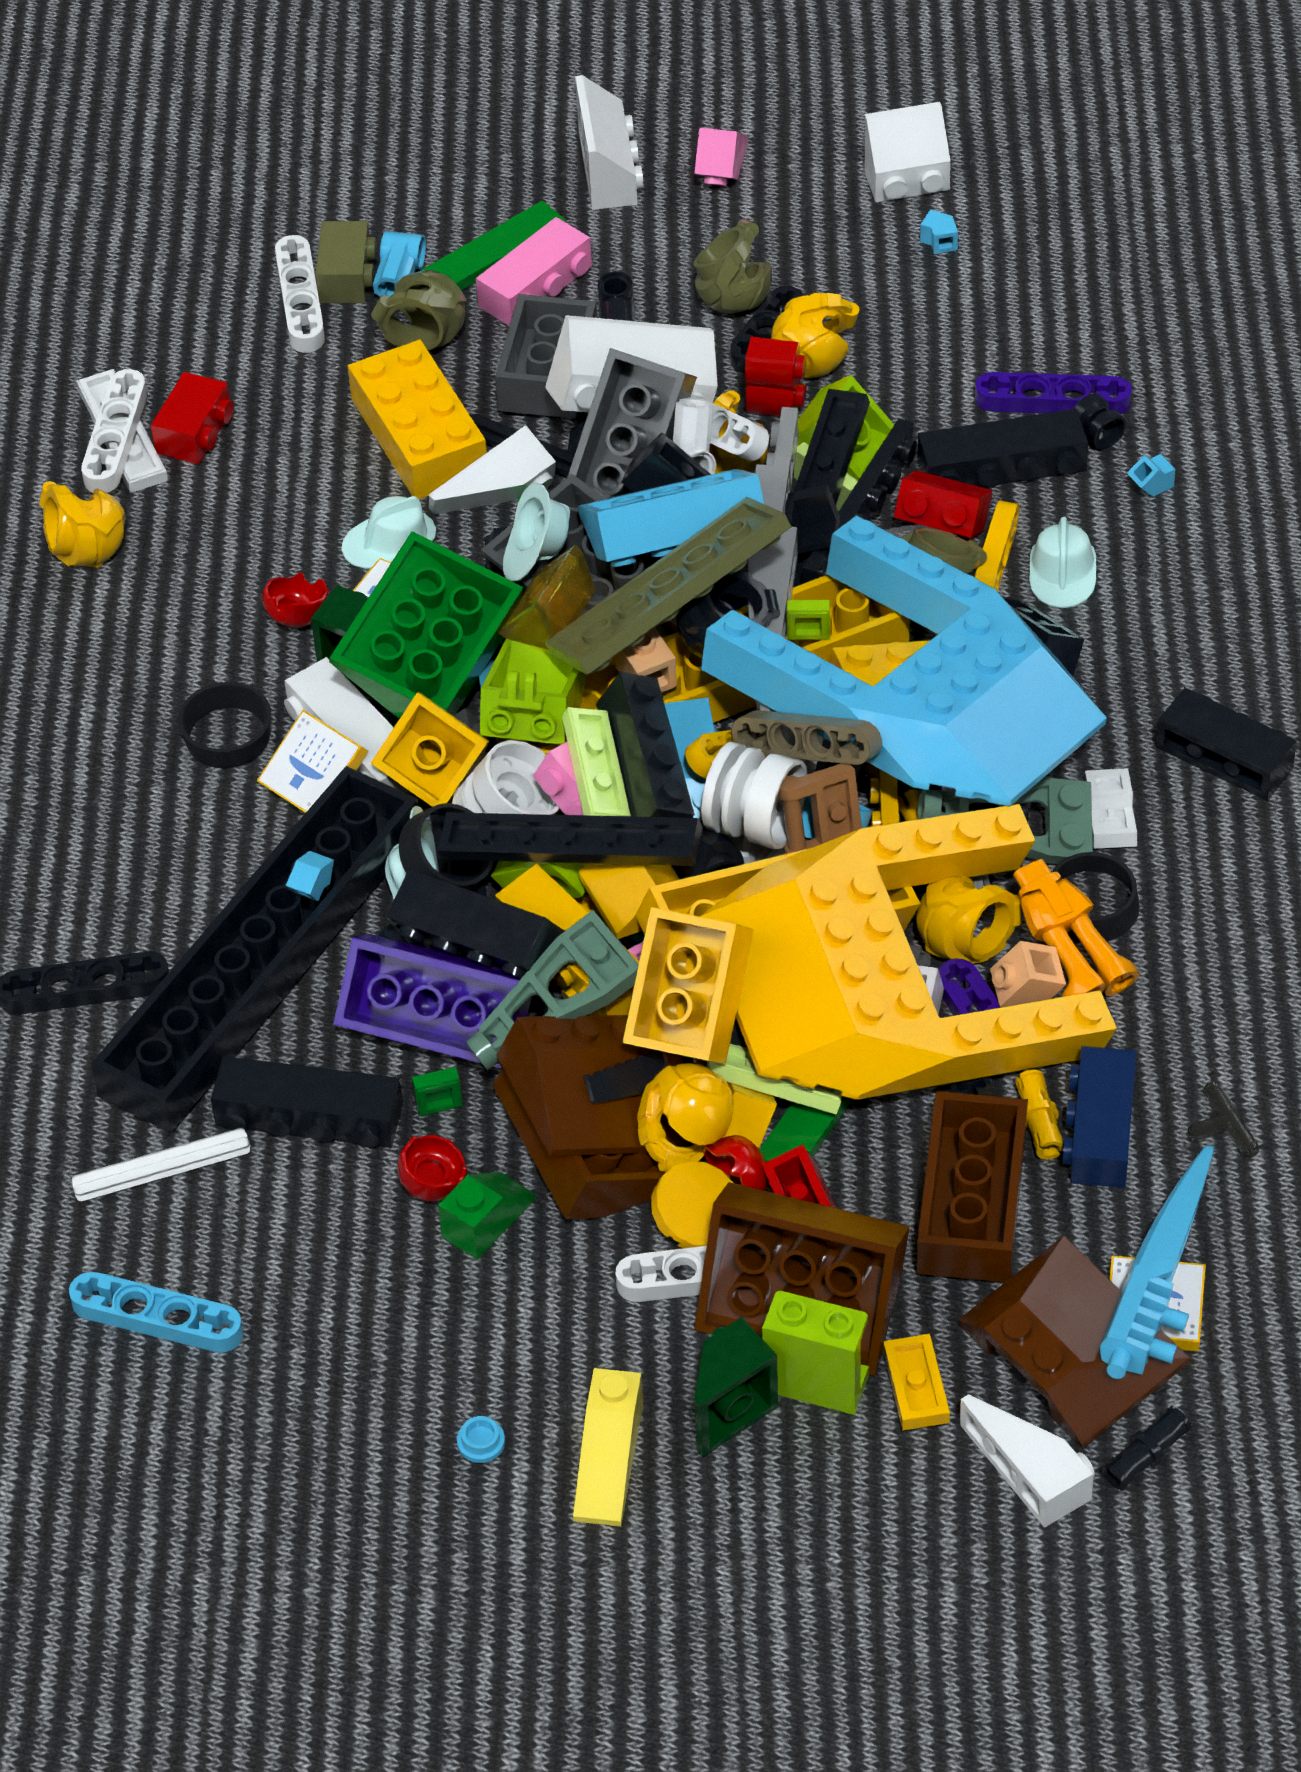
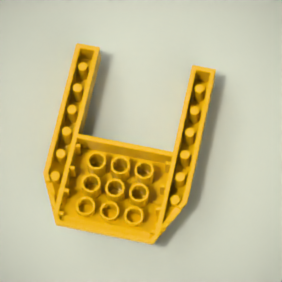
[700,804,1117,1100]

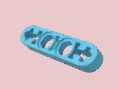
[69,1272,244,1353]

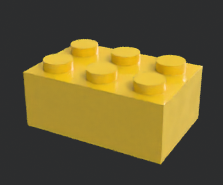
[623,907,754,1064]

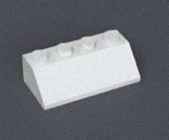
[545,315,718,412]

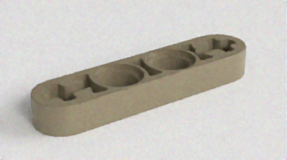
[732,710,882,765]

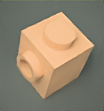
[615,627,677,693]
[990,941,1066,1007]

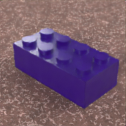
[333,934,531,1069]

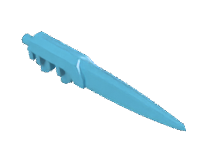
[1100,1145,1215,1379]

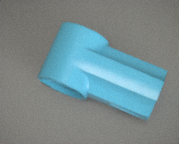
[373,231,426,297]

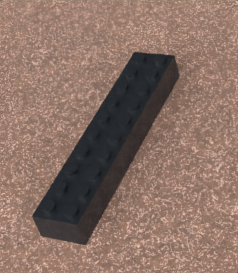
[91,766,419,1133]

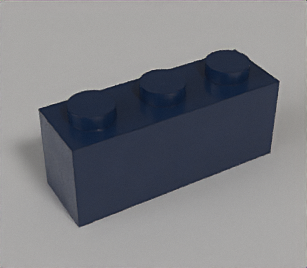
[1062,1046,1136,1188]

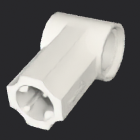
[673,398,716,474]

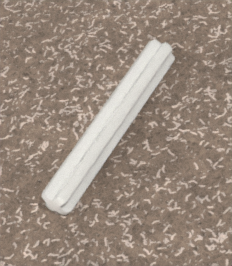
[72,1128,250,1202]

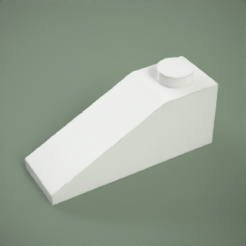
[429,425,556,515]
[960,1395,1095,1528]

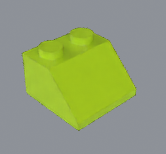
[797,375,894,481]

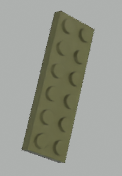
[545,497,792,675]

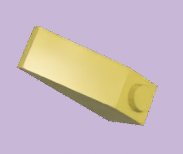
[573,1368,643,1527]

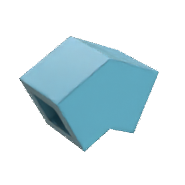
[920,209,958,254]
[1127,454,1175,497]
[286,851,334,901]

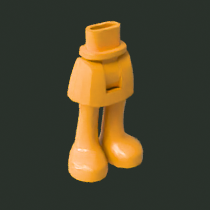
[1013,859,1140,997]

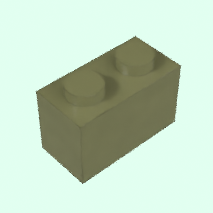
[315,221,377,303]

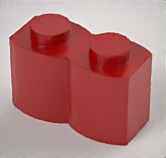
[745,337,807,417]

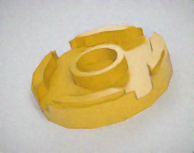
[651,1161,733,1248]

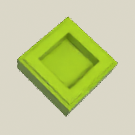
[787,600,830,640]

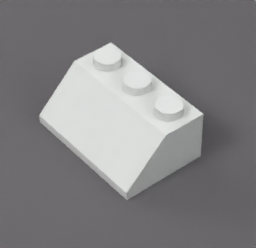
[575,75,643,210]

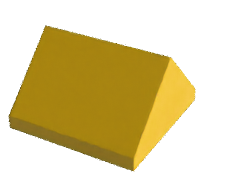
[371,692,489,807]
[578,863,680,939]

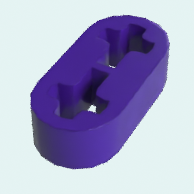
[939,958,999,1016]

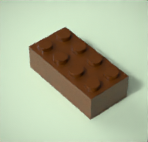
[917,1091,1028,1282]

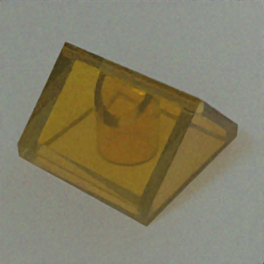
[498,545,596,650]

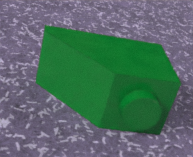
[438,1171,536,1260]

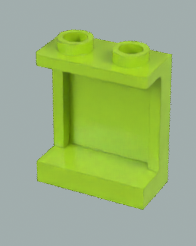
[762,1291,869,1415]

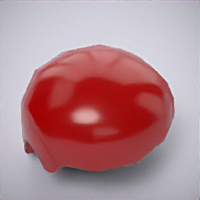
[261,572,329,628]
[397,1134,467,1202]
[704,1135,768,1191]

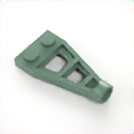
[917,778,1093,864]
[465,910,639,1070]

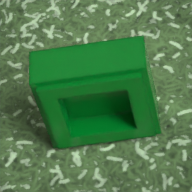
[412,1067,463,1116]

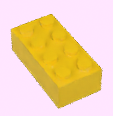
[347,339,487,499]
[495,863,639,1016]

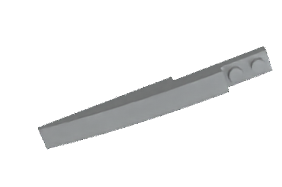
[748,407,799,736]

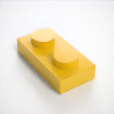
[883,1334,950,1431]

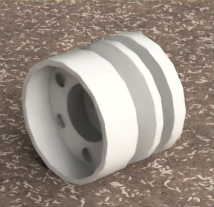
[452,740,559,815]
[701,742,807,849]

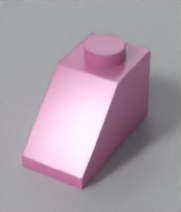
[694,128,748,186]

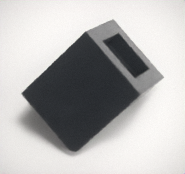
[785,484,840,554]

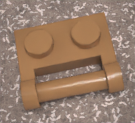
[777,763,862,854]

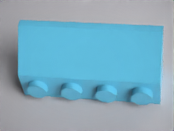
[577,469,764,567]

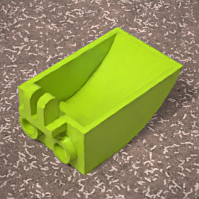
[480,636,586,745]

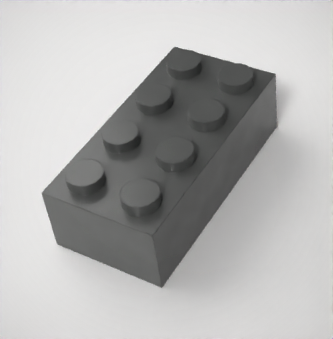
[568,348,697,499]

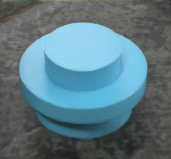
[457,1416,505,1463]

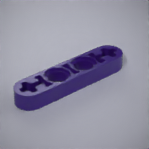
[975,372,1132,414]

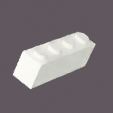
[284,657,412,794]

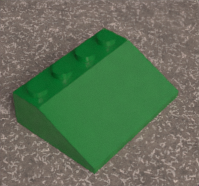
[329,531,523,719]

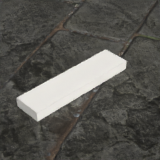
[76,369,168,493]

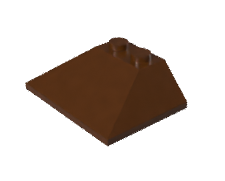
[957,1236,1190,1449]

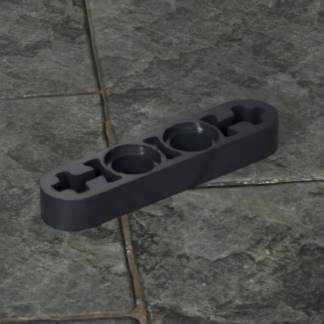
[0,951,169,1015]

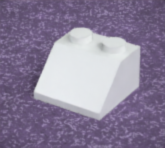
[865,102,951,202]

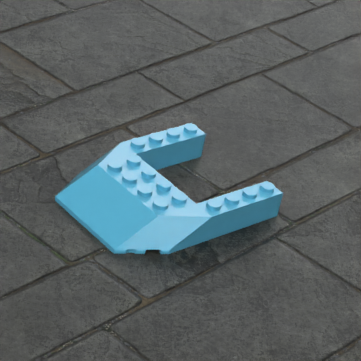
[701,515,1107,807]

